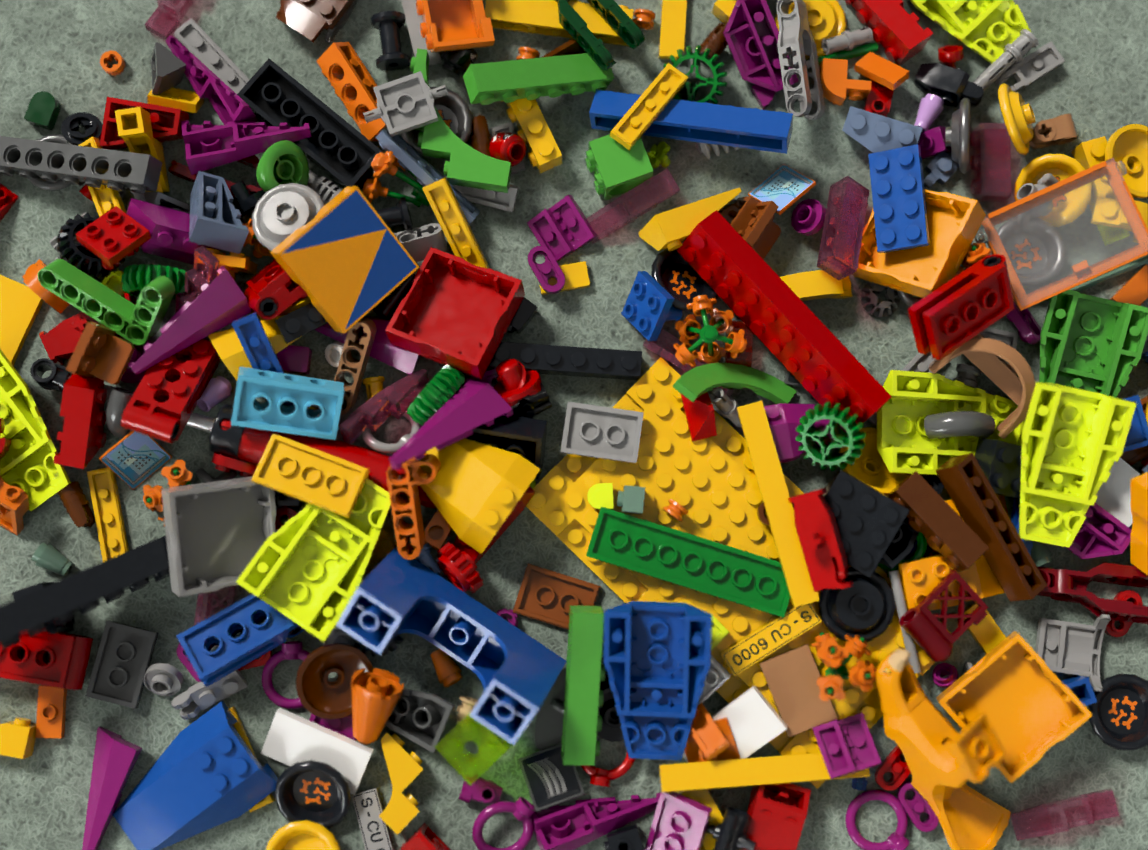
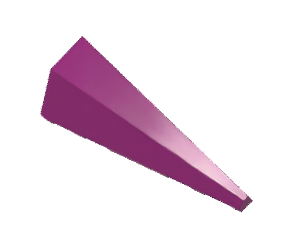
[181,121,311,175]
[128,266,251,375]
[315,317,420,376]
[82,726,142,850]
[531,793,660,850]

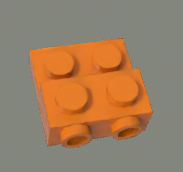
[0,477,29,535]

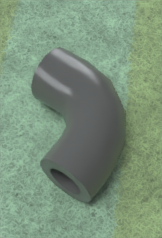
[106,387,134,438]
[924,411,995,440]

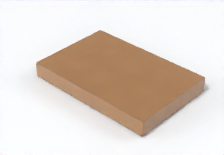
[759,644,837,737]

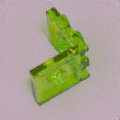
[435,712,526,786]

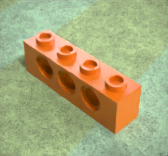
[316,42,386,142]

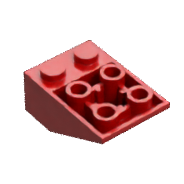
[744,783,811,850]

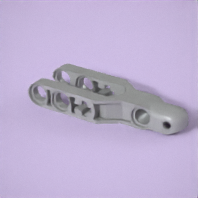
[776,0,825,120]

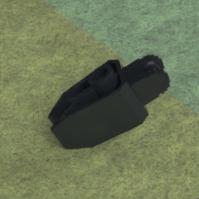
[914,63,984,107]

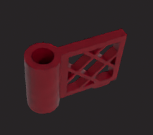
[899,570,988,662]

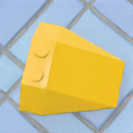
[420,438,541,554]

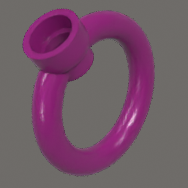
[262,641,310,709]
[845,790,910,850]
[472,796,535,850]

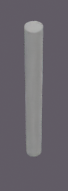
[888,570,921,674]

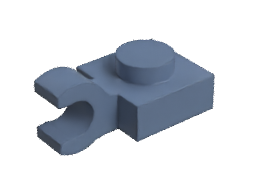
[924,151,959,190]

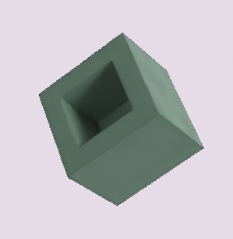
[617,485,645,514]

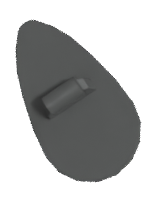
[534,667,566,751]

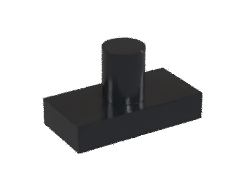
[230,180,266,218]

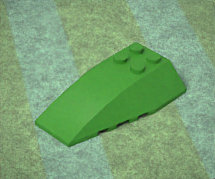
[1039,289,1148,397]

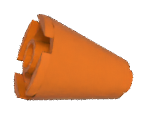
[351,668,404,744]

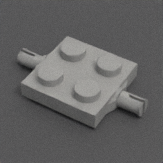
[363,71,448,137]

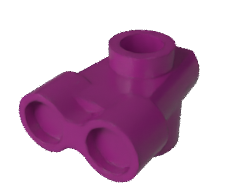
[458,769,503,805]

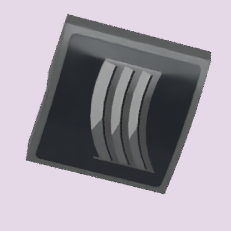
[518,744,585,813]

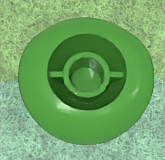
[256,140,309,192]

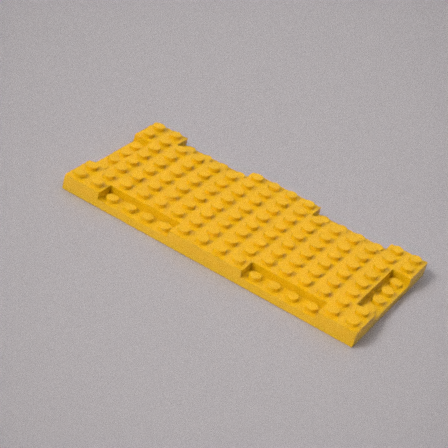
[526,357,951,789]

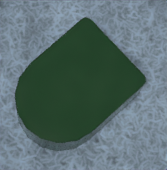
[24,91,61,131]

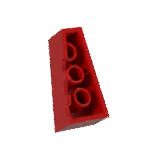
[844,0,933,66]

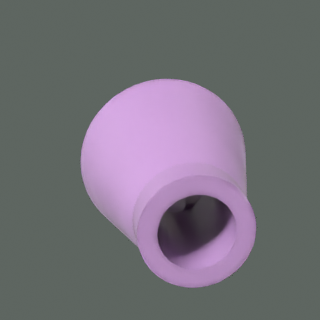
[914,94,944,133]
[197,376,232,412]

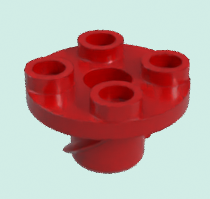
[494,359,541,406]

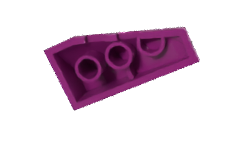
[764,403,845,463]

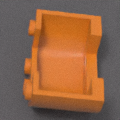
[416,0,495,53]

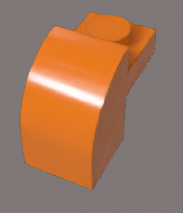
[819,58,872,106]
[22,259,70,314]

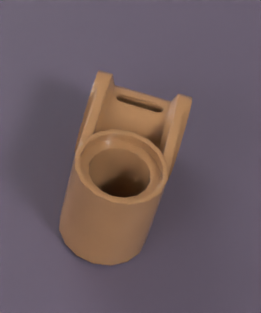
[1029,114,1078,149]

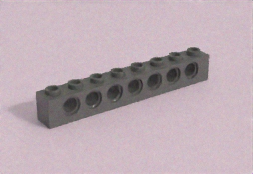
[0,136,162,194]

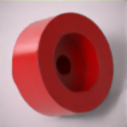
[938,45,963,68]

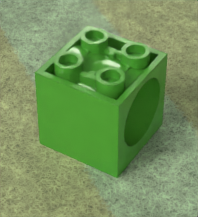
[585,134,654,201]

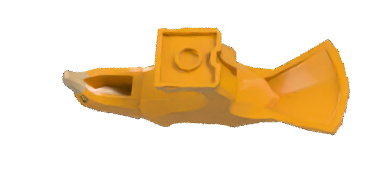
[875,649,1011,850]

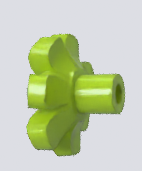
[647,141,671,169]

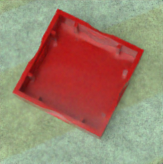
[385,247,525,379]

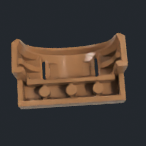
[929,333,1035,439]

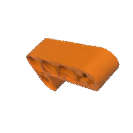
[387,454,440,560]

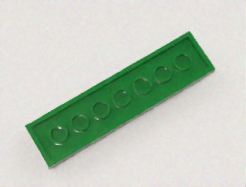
[586,507,790,618]

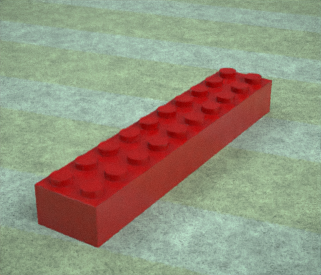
[677,210,892,433]

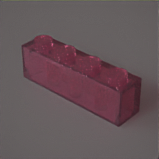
[817,176,869,280]

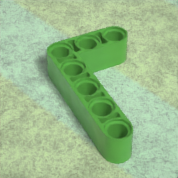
[37,259,175,345]

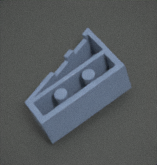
[842,106,923,153]
[189,171,249,254]

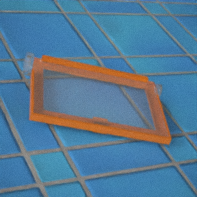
[974,157,1148,312]

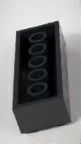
[237,58,383,190]

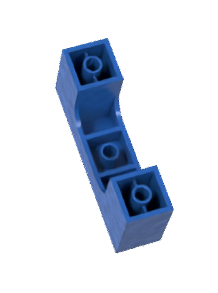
[336,547,567,745]

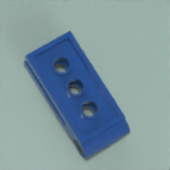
[177,593,305,687]

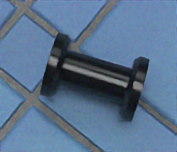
[371,11,411,71]
[376,197,413,231]

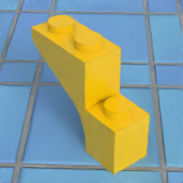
[115,107,170,193]
[378,733,424,835]

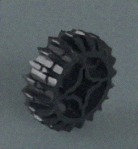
[56,213,126,279]

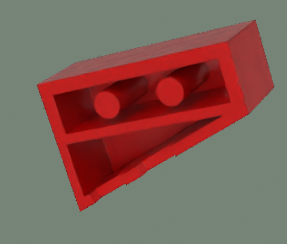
[99,97,189,150]
[54,373,107,469]

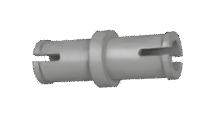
[822,26,873,55]
[709,388,741,427]

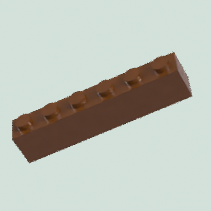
[936,453,1047,602]

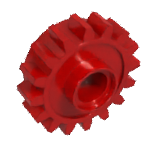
[436,542,484,594]

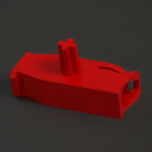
[39,293,137,365]
[788,488,854,592]

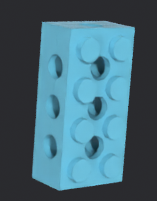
[231,367,344,440]

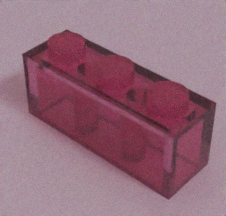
[970,123,1011,202]

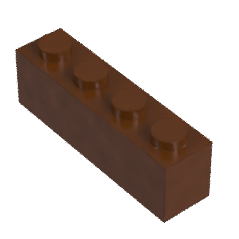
[887,471,989,572]

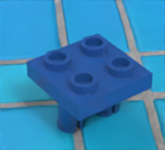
[621,271,683,341]

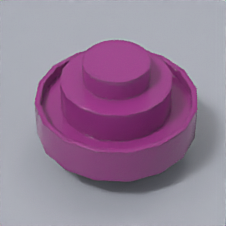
[791,199,827,236]

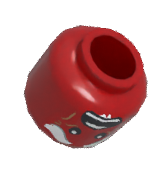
[489,131,526,166]

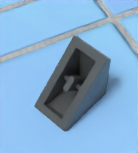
[150,42,186,95]

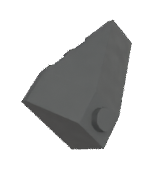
[385,689,457,753]

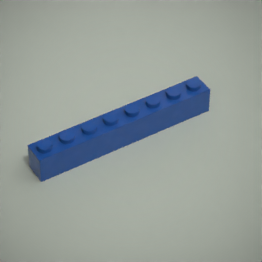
[589,90,793,154]

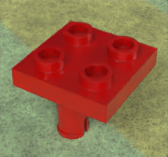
[75,206,152,270]

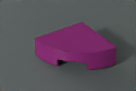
[751,84,775,110]

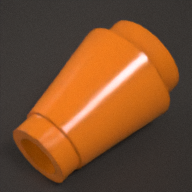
[430,649,463,688]

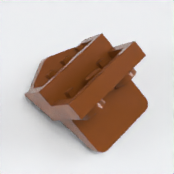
[719,196,781,260]
[66,321,134,385]

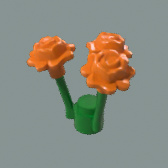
[362,151,429,207]

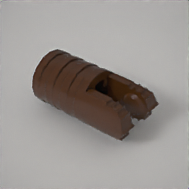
[700,23,727,65]
[470,114,492,157]
[58,481,95,528]

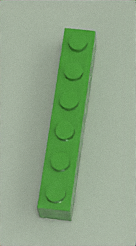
[463,53,614,105]
[561,605,605,766]

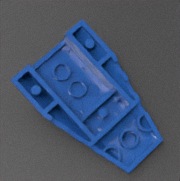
[604,601,712,761]
[113,701,278,850]

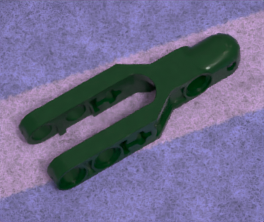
[555,0,645,71]

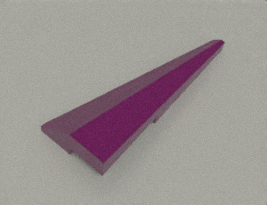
[165,36,258,125]
[389,380,513,470]

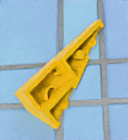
[208,312,302,381]

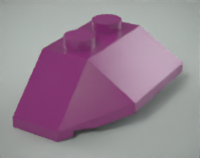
[723,0,799,92]
[126,198,220,265]
[1065,503,1132,559]

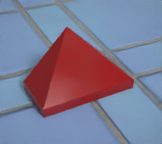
[680,392,717,441]

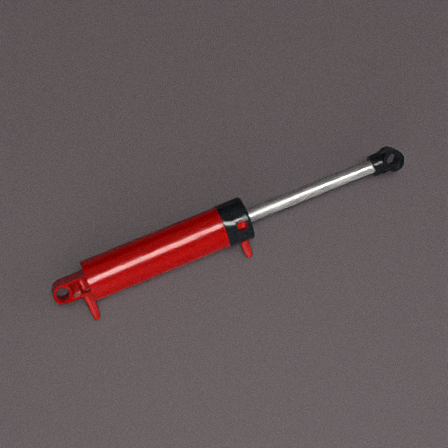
[30,358,437,509]

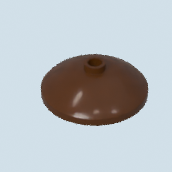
[296,643,373,719]

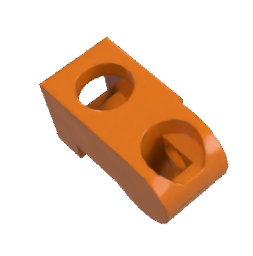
[424,510,453,551]

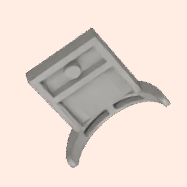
[1035,614,1110,692]

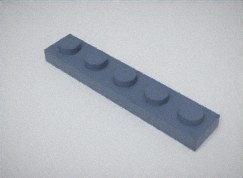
[375,126,480,225]

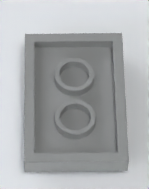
[560,402,644,464]

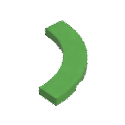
[672,363,797,404]

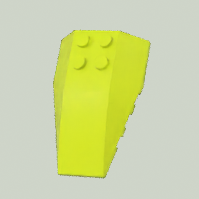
[910,0,1031,64]
[0,349,71,511]
[877,370,1025,475]
[1019,382,1137,548]
[236,478,391,642]

